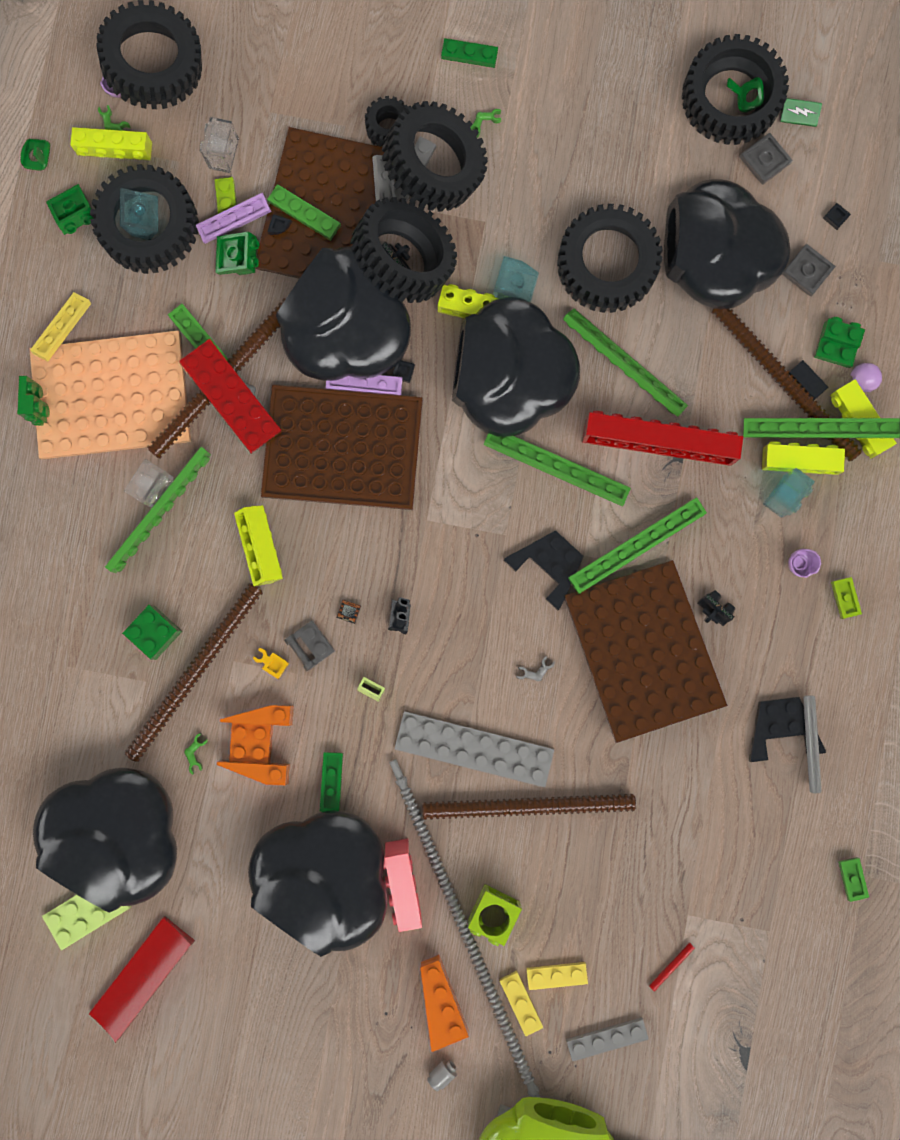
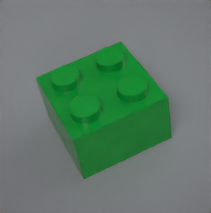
[122,605,183,660]

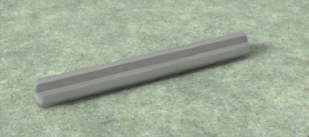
[803,695,822,793]

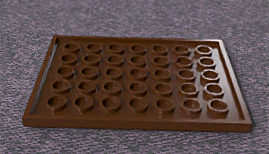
[255,127,385,279]
[261,385,423,510]
[565,560,728,743]

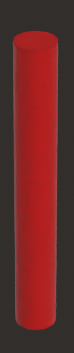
[649,942,695,992]

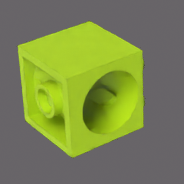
[468,884,522,946]

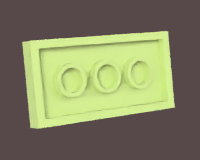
[42,895,131,950]

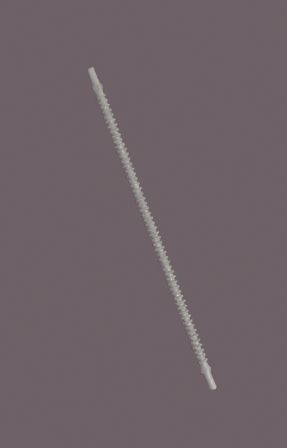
[389,759,540,1097]

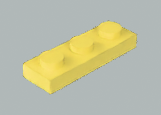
[526,962,588,990]
[499,971,543,1036]

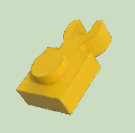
[253,648,289,679]

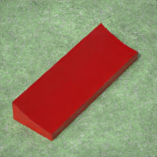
[89,916,195,1043]

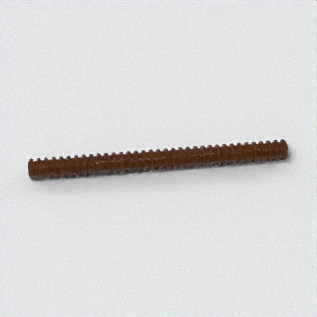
[147,298,286,459]
[711,309,862,462]
[124,583,263,762]
[422,794,636,820]

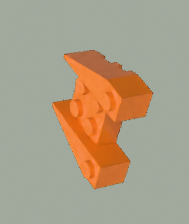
[217,705,294,786]

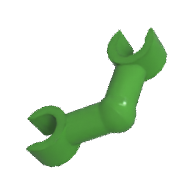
[98,105,131,131]
[470,109,501,138]
[184,733,208,775]

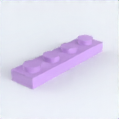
[196,193,272,244]
[326,375,403,395]

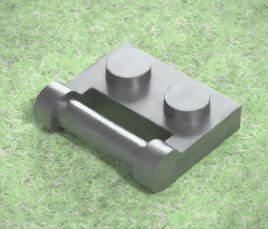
[284,620,335,672]

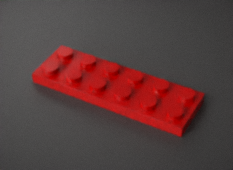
[179,339,282,454]

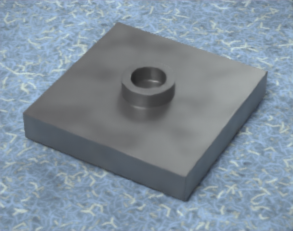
[740,132,793,185]
[782,244,836,296]

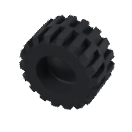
[365,96,408,147]

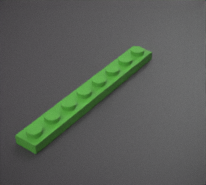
[563,309,688,417]
[743,418,900,438]
[484,433,631,507]
[105,447,211,573]
[568,497,707,594]

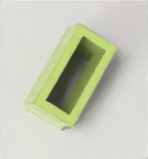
[357,677,385,702]

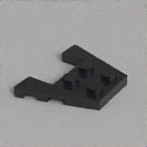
[503,530,584,611]
[749,697,826,762]

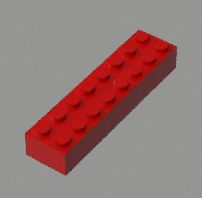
[582,410,744,466]

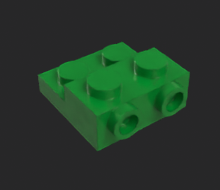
[46,184,94,235]
[215,232,260,275]
[814,317,865,368]
[17,376,50,426]

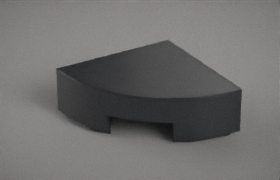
[267,214,292,235]

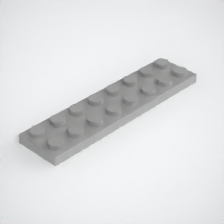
[395,711,554,787]

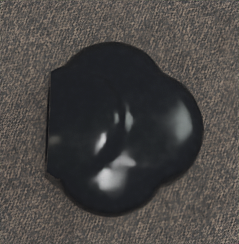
[664,179,790,309]
[276,246,411,381]
[452,297,580,437]
[33,768,177,913]
[248,810,388,957]

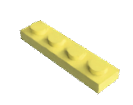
[30,292,91,362]

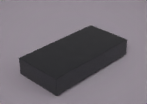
[789,360,829,400]

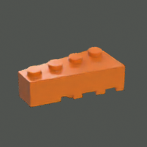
[420,955,469,1052]

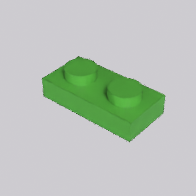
[838,857,869,902]

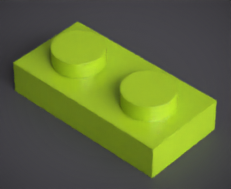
[215,177,237,214]
[831,577,862,619]

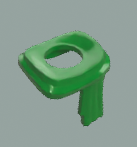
[727,77,764,113]
[20,139,50,171]

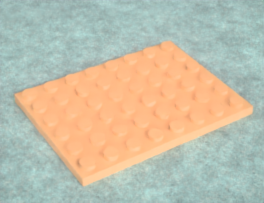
[30,331,191,459]

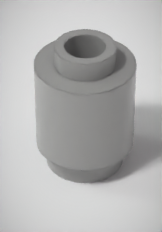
[427,1060,457,1091]

